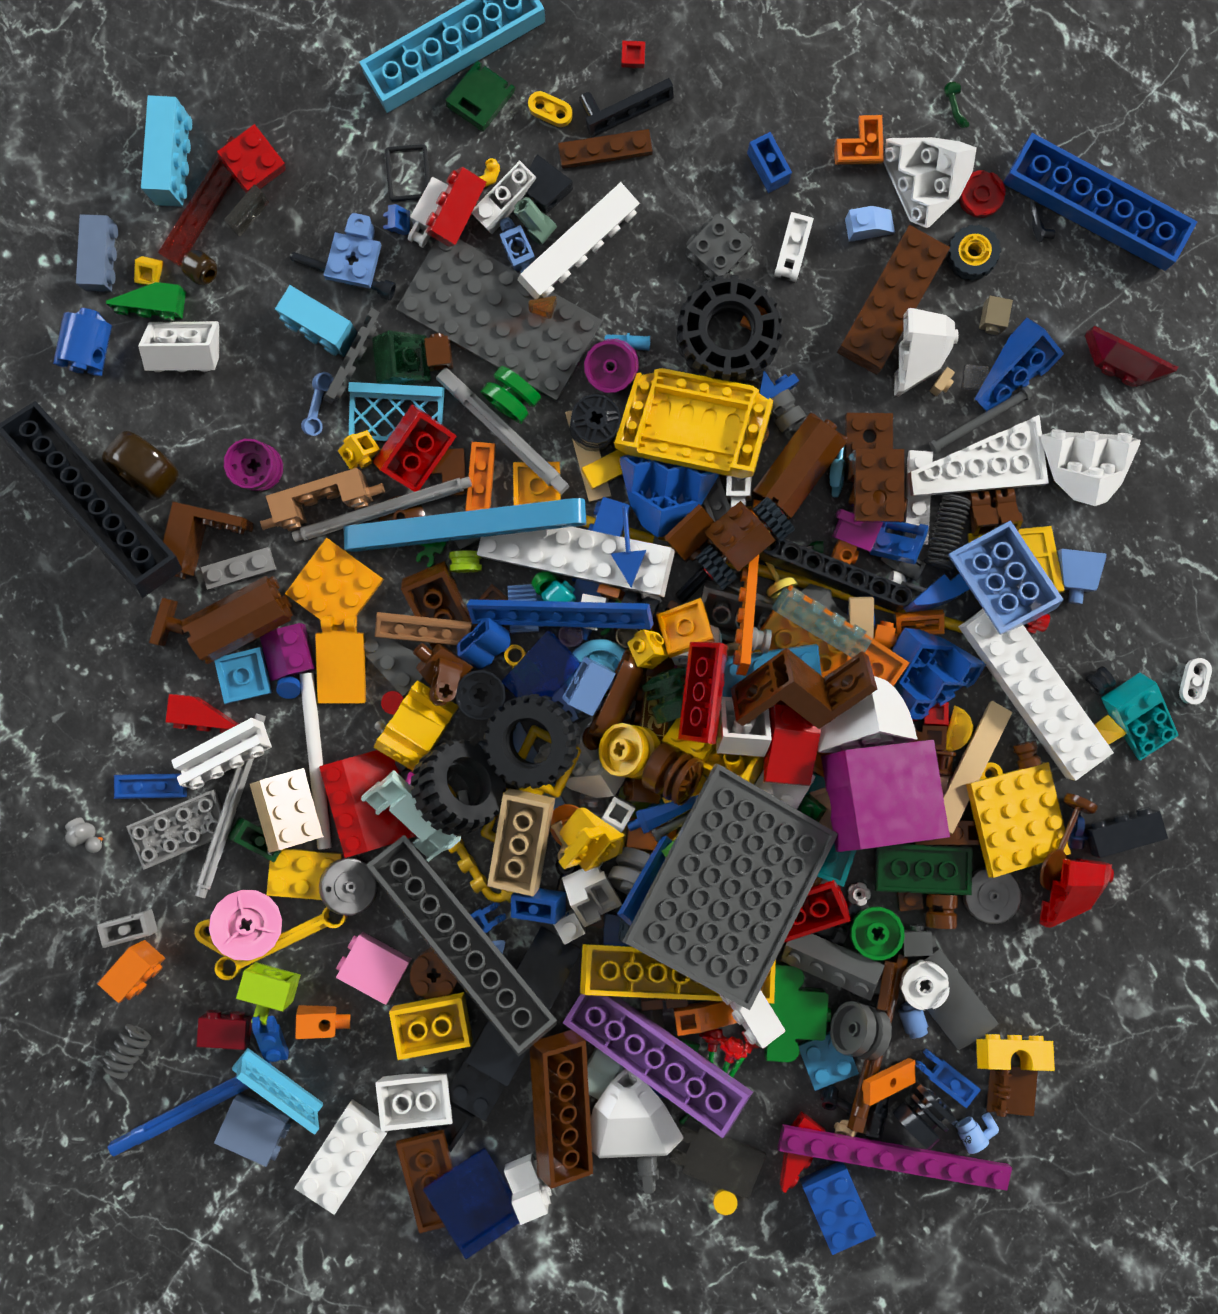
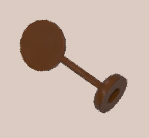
[1040,793,1098,890]

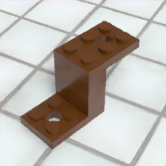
[845,413,904,523]
[163,502,254,579]
[731,648,878,729]

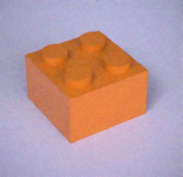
[97,940,166,1003]

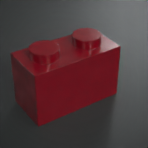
[196,1010,252,1050]

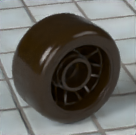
[102,431,179,501]

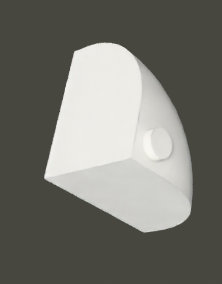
[817,676,917,753]

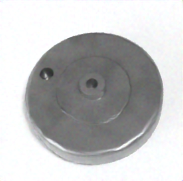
[319,858,377,916]
[963,866,1022,924]

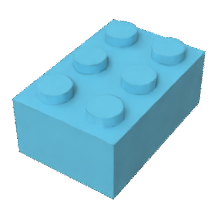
[275,285,358,357]

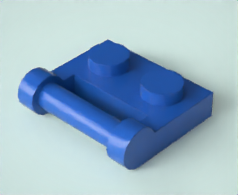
[869,522,928,565]

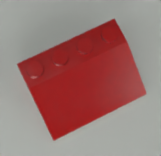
[319,750,416,858]

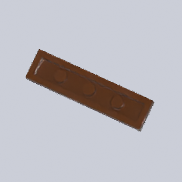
[558,129,653,169]

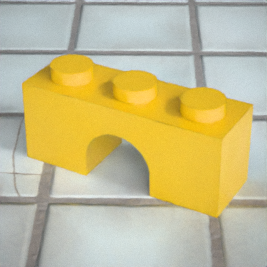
[976,1034,1055,1071]

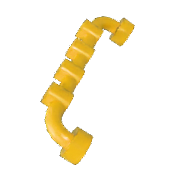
[448,784,514,903]

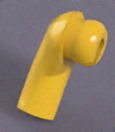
[479,158,500,187]

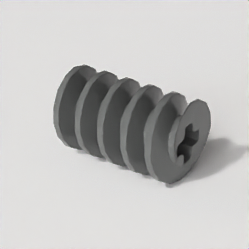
[103,1024,152,1080]

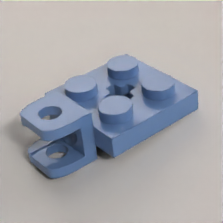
[324,213,382,289]

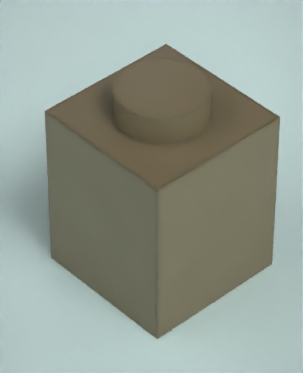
[979,296,1013,335]

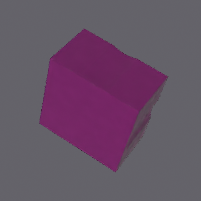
[821,740,950,852]

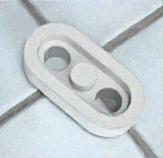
[1179,658,1212,704]

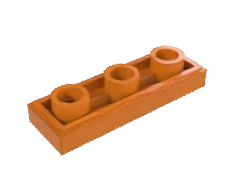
[862,1058,915,1106]

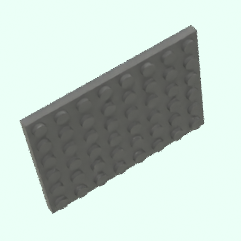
[622,764,838,1010]

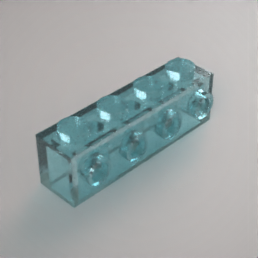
[772,587,872,658]

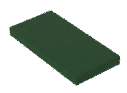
[875,844,972,895]

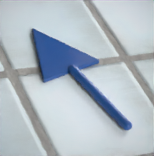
[610,506,646,588]

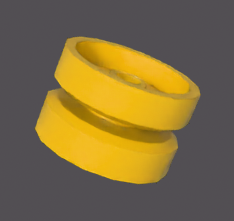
[599,723,660,779]

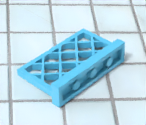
[348,382,445,441]
[232,1048,323,1135]

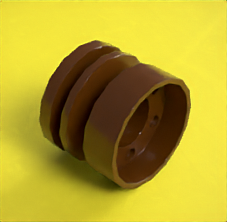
[642,742,704,806]

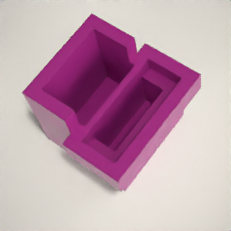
[832,509,883,552]

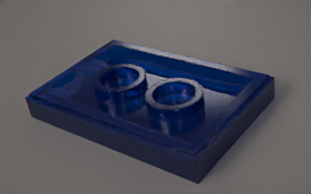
[501,631,581,698]

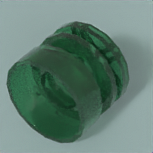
[641,666,687,724]

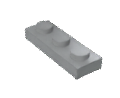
[201,547,276,590]

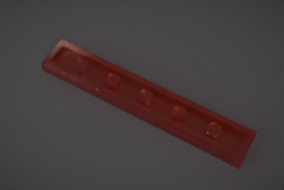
[158,136,235,267]

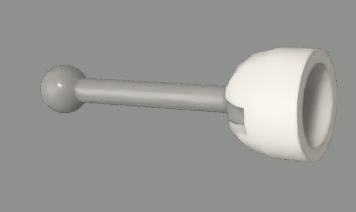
[888,570,927,592]

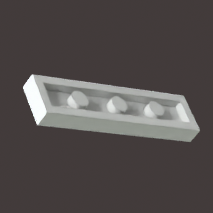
[903,450,933,545]

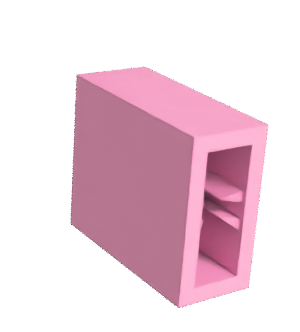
[336,932,412,1005]

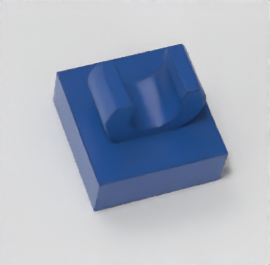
[383,204,410,235]

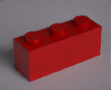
[425,167,487,247]

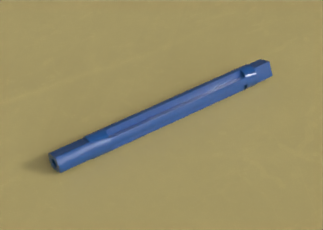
[108,1061,272,1157]

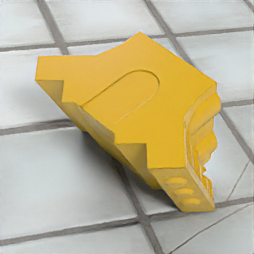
[373,680,459,771]

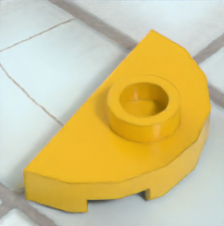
[941,706,973,751]

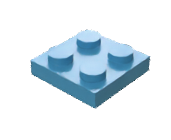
[215,647,272,704]
[798,1031,859,1091]

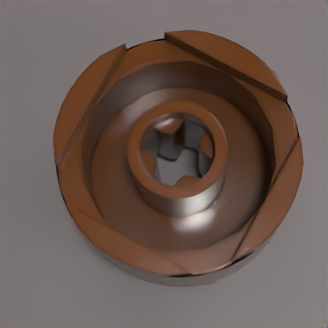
[410,948,458,999]

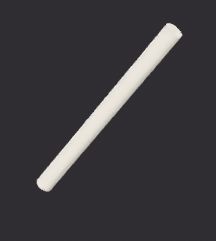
[299,673,332,849]

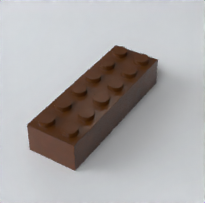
[837,225,950,375]
[529,1030,593,1189]

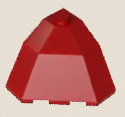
[1039,858,1114,928]

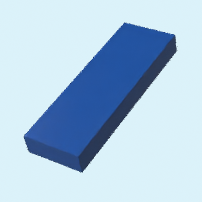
[114,773,187,799]

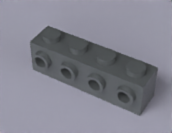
[781,934,885,1001]

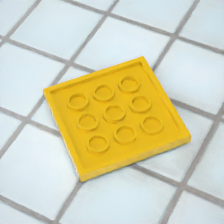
[966,762,1071,878]

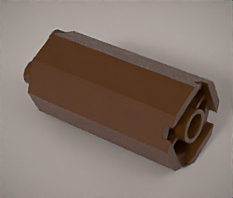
[751,413,848,520]
[182,576,293,665]

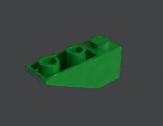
[106,282,186,321]

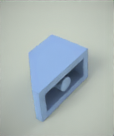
[845,206,895,242]

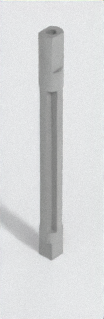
[436,367,569,495]

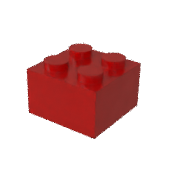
[217,124,286,197]

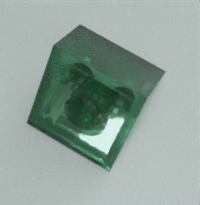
[372,330,431,385]

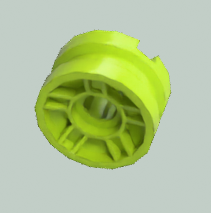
[449,551,482,573]

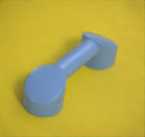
[301,372,333,436]

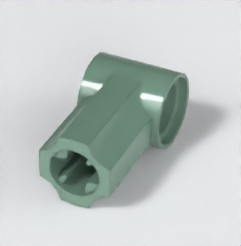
[514,197,557,245]

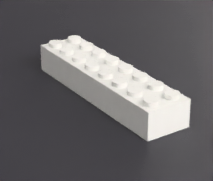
[477,527,675,597]
[958,609,1114,781]

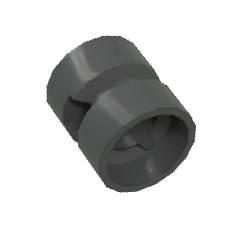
[770,389,807,433]

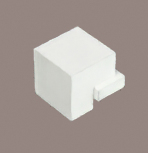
[562,867,622,927]

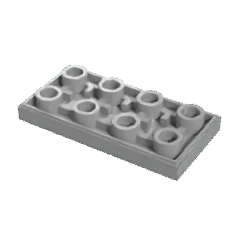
[126,789,232,870]

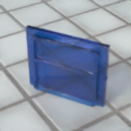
[423,1148,519,1259]

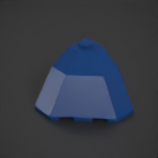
[620,455,719,537]
[893,628,986,719]

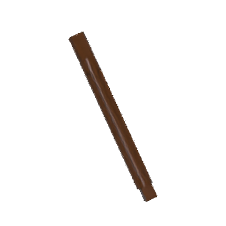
[847,953,909,1133]

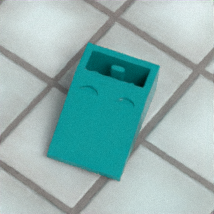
[1101,673,1179,761]

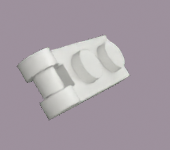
[774,212,814,282]

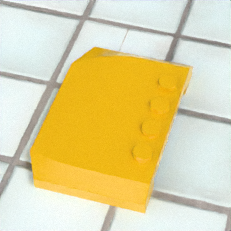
[614,368,773,479]

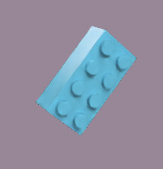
[141,95,192,207]

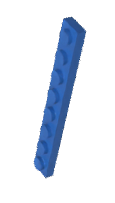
[467,599,653,629]

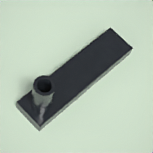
[579,78,674,138]

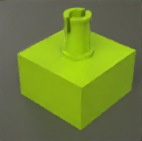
[236,962,301,1025]

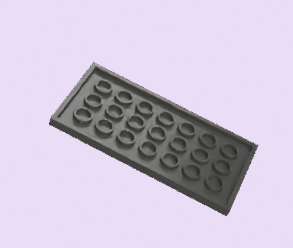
[396,239,603,402]

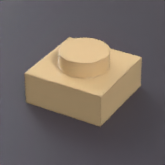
[929,367,955,396]

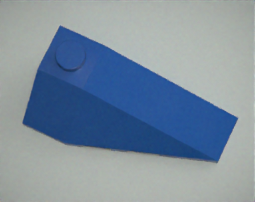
[975,318,1064,411]

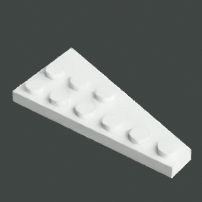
[908,415,1049,497]

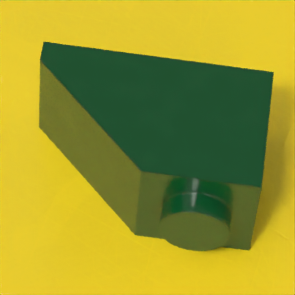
[227,817,281,862]

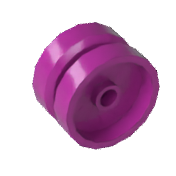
[584,338,639,393]

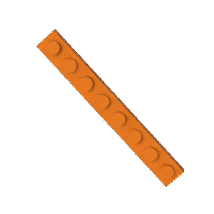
[733,500,761,676]

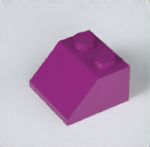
[260,623,317,681]

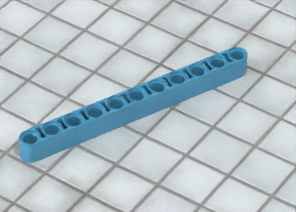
[343,498,586,552]

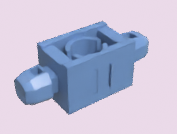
[499,217,535,273]

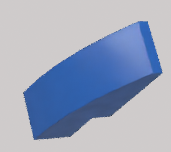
[904,573,970,612]

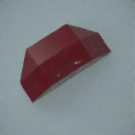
[1085,326,1178,387]

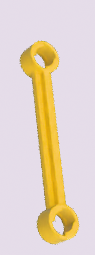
[215,907,348,980]

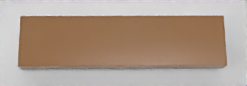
[375,612,472,645]

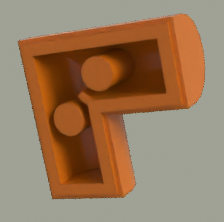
[834,115,884,165]

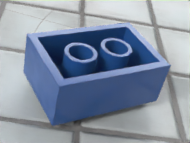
[800,1161,876,1255]

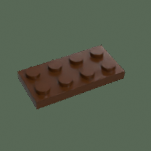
[396,1129,466,1233]

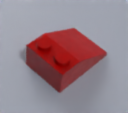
[763,705,821,786]

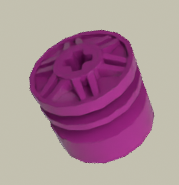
[224,439,283,491]

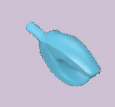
[830,447,846,497]

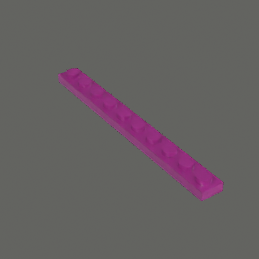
[777,1124,1012,1191]

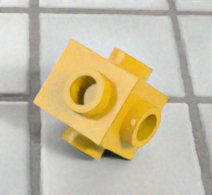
[338,430,380,470]
[627,629,669,669]

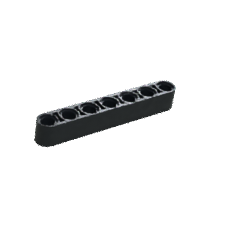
[759,534,913,612]

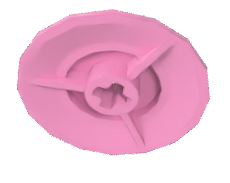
[209,890,282,961]

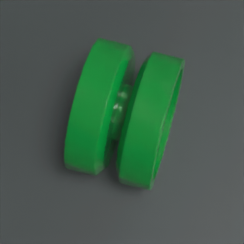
[480,365,541,424]
[849,907,905,960]

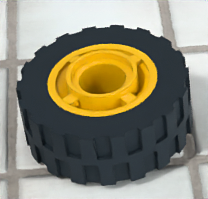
[946,225,1001,281]

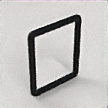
[385,144,430,201]

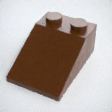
[401,561,474,648]

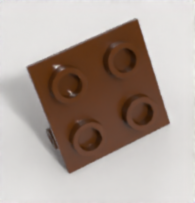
[986,1066,1038,1117]

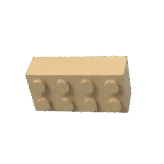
[487,788,555,896]

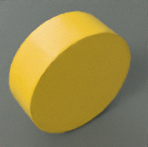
[713,1188,737,1215]

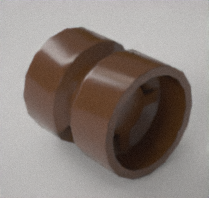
[925,893,958,929]

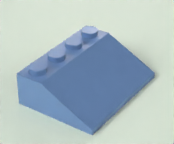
[948,520,1064,635]

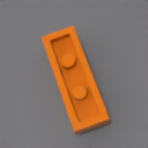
[466,442,496,511]

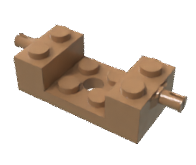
[260,468,385,531]

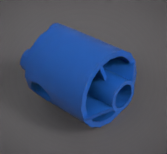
[53,308,112,377]

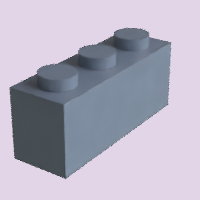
[76,214,118,292]

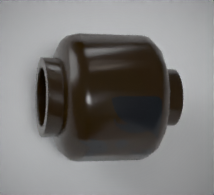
[181,250,217,285]

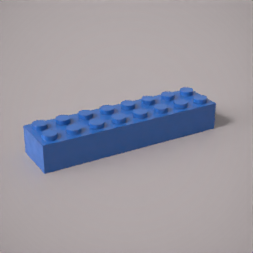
[1003,133,1197,271]

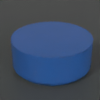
[276,676,301,699]

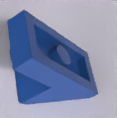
[759,371,799,399]

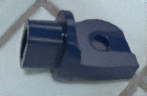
[1067,811,1089,849]

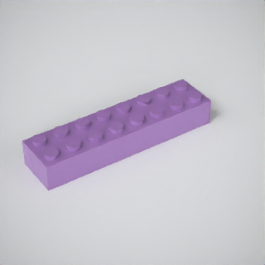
[563,994,753,1138]

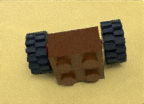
[695,497,795,590]

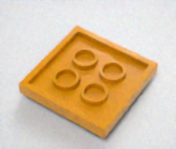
[285,538,384,630]

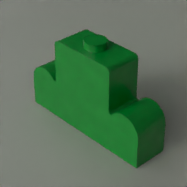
[764,961,831,1062]

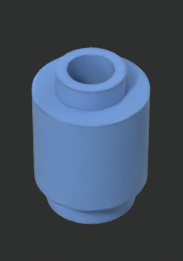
[898,1002,928,1039]

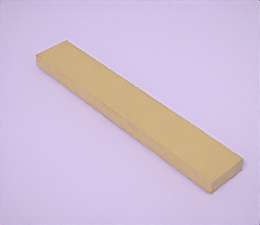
[943,701,1012,835]

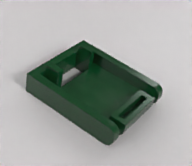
[445,61,516,132]

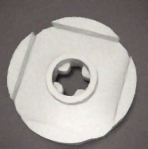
[899,960,950,1010]

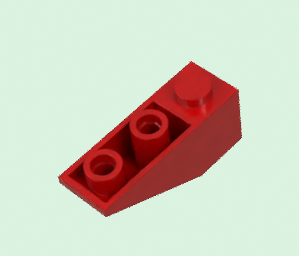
[166,694,239,733]
[780,1111,826,1193]

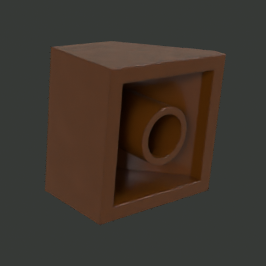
[664,504,714,563]

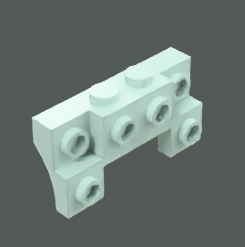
[361,770,461,862]

